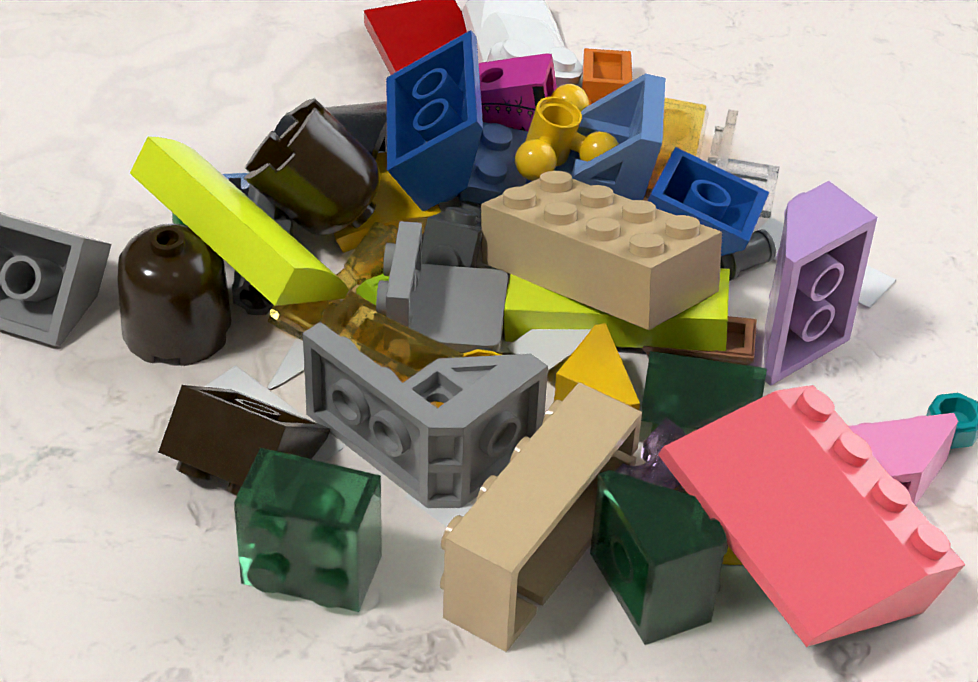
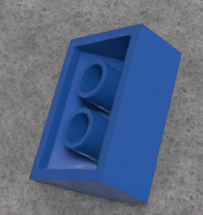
[386,30,483,211]

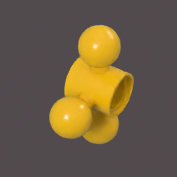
[515,84,619,181]

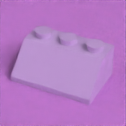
[763,181,878,386]

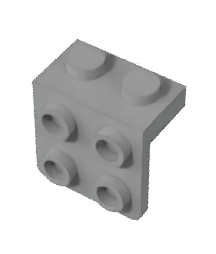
[376,221,508,352]

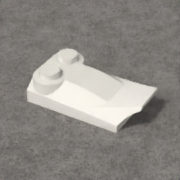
[462,0,583,88]

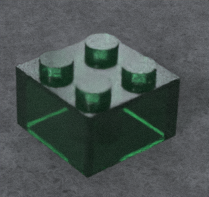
[234,448,382,612]

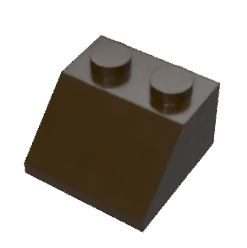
[158,385,331,502]

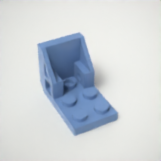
[459,73,666,204]

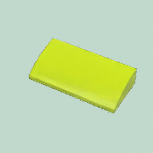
[130,136,349,306]
[504,268,730,351]

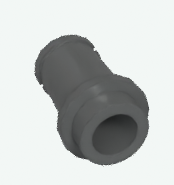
[720,229,776,281]

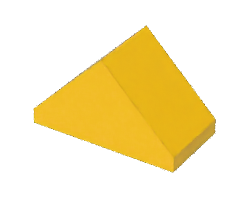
[554,323,640,410]

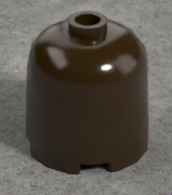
[244,98,381,235]
[117,224,232,366]

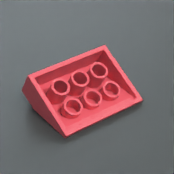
[658,385,965,647]

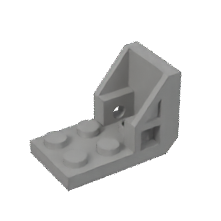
[303,322,548,508]

